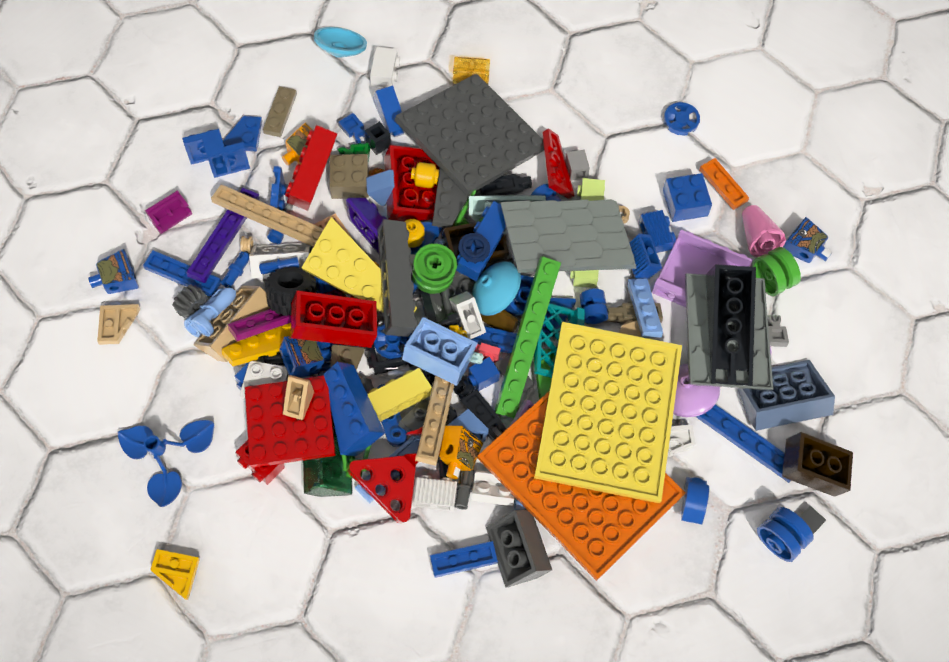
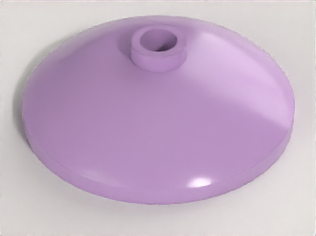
[673,364,721,417]

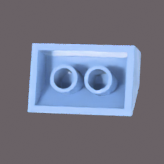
[402,317,478,386]

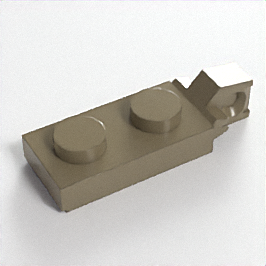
[607,303,663,323]

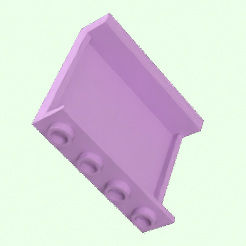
[652,230,753,308]

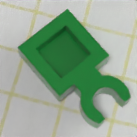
[338,143,370,162]

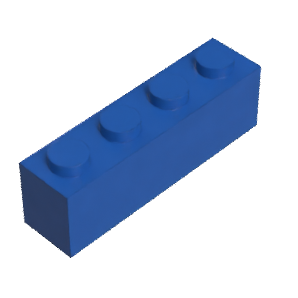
[456,201,506,281]

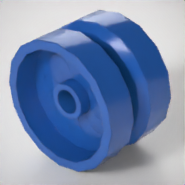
[757,507,814,562]

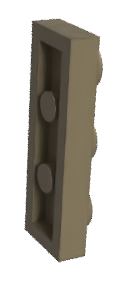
[263,86,297,137]

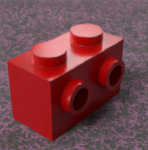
[235,440,285,485]

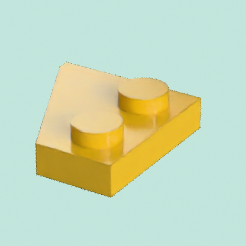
[150,549,200,600]

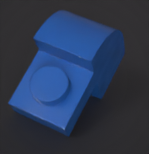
[681,477,709,525]

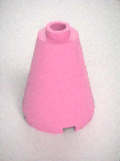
[742,205,786,257]

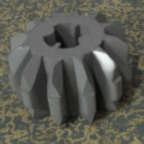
[172,284,207,318]

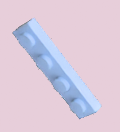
[627,279,663,338]

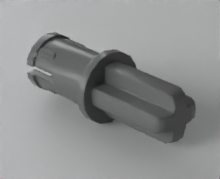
[455,469,475,510]

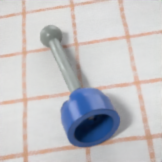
[267,203,293,244]

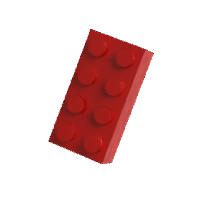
[285,125,338,211]
[291,291,377,348]

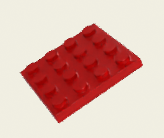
[245,376,336,468]

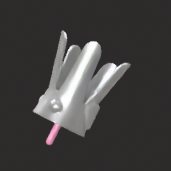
[385,364,415,379]

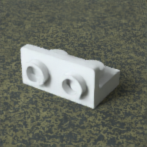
[471,470,514,506]

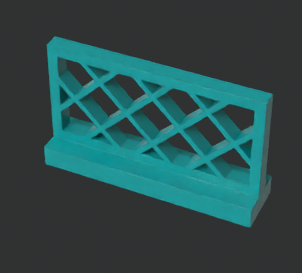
[534,303,585,378]

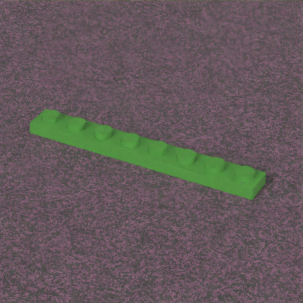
[494,256,561,418]

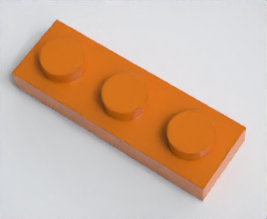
[699,158,749,210]

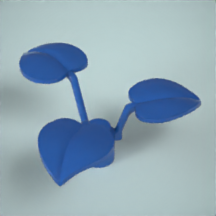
[118,420,215,507]

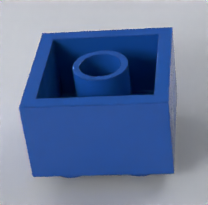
[663,173,712,222]

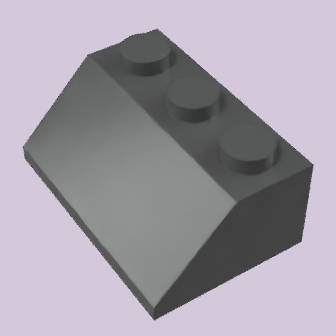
[486,510,552,588]

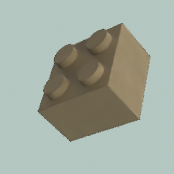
[330,154,369,199]

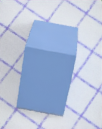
[366,170,394,206]
[447,409,488,442]

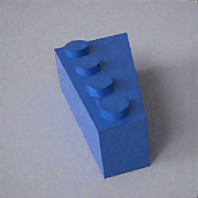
[324,362,385,456]

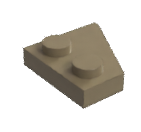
[331,345,365,370]

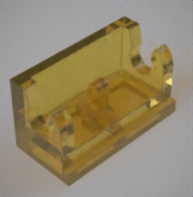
[453,57,490,84]

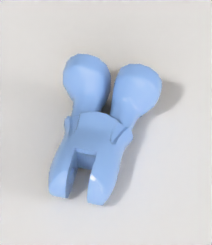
[184,288,236,337]

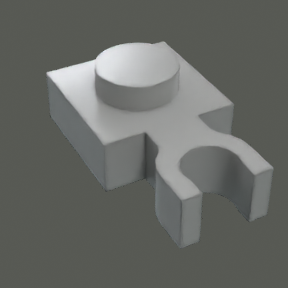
[768,315,789,347]

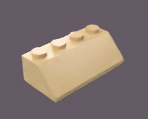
[193,286,270,362]

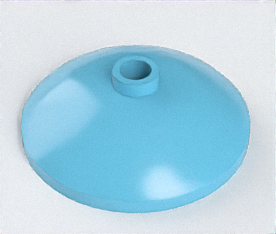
[314,27,367,58]
[472,261,521,316]

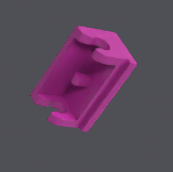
[145,190,192,234]

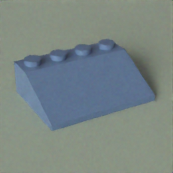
[738,360,835,431]

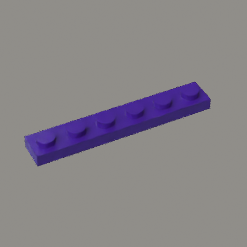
[186,187,260,283]

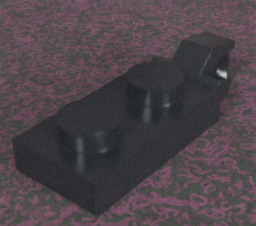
[480,173,532,196]

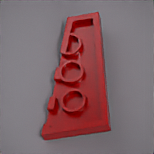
[543,128,575,199]

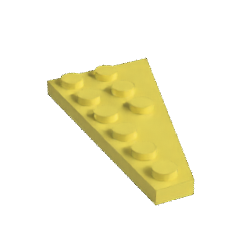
[302,217,417,314]

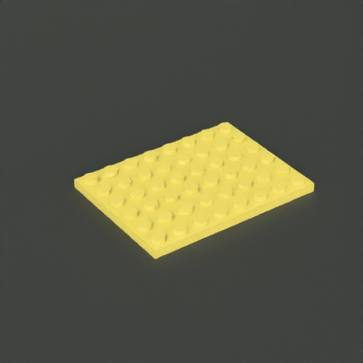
[534,322,682,503]

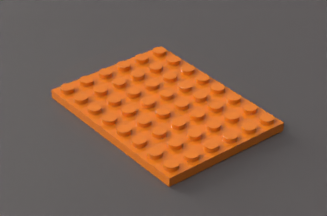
[477,392,686,581]

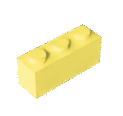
[367,368,432,422]

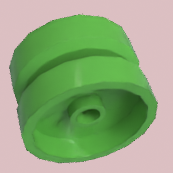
[412,244,457,294]
[752,247,801,297]

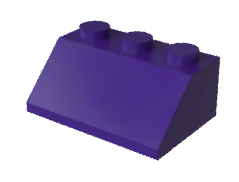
[346,198,388,254]

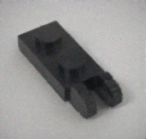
[460,389,507,442]

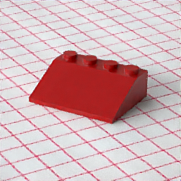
[384,145,439,222]

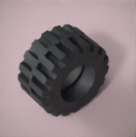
[265,266,317,316]

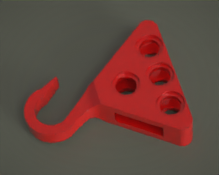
[347,427,443,524]

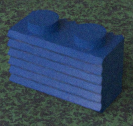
[639,210,676,253]
[629,233,662,280]

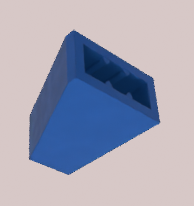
[373,86,404,137]

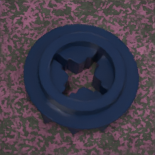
[458,233,490,264]

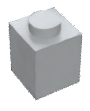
[565,149,590,181]

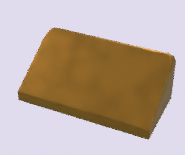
[480,310,518,333]

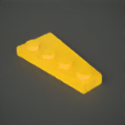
[221,323,291,366]

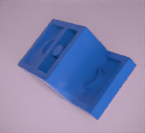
[182,129,250,178]

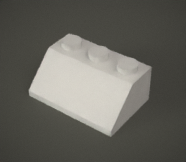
[249,242,311,280]

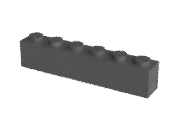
[377,219,417,337]

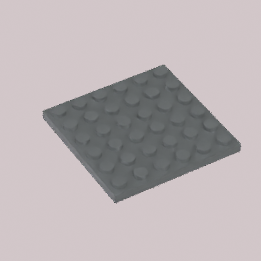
[394,73,545,196]

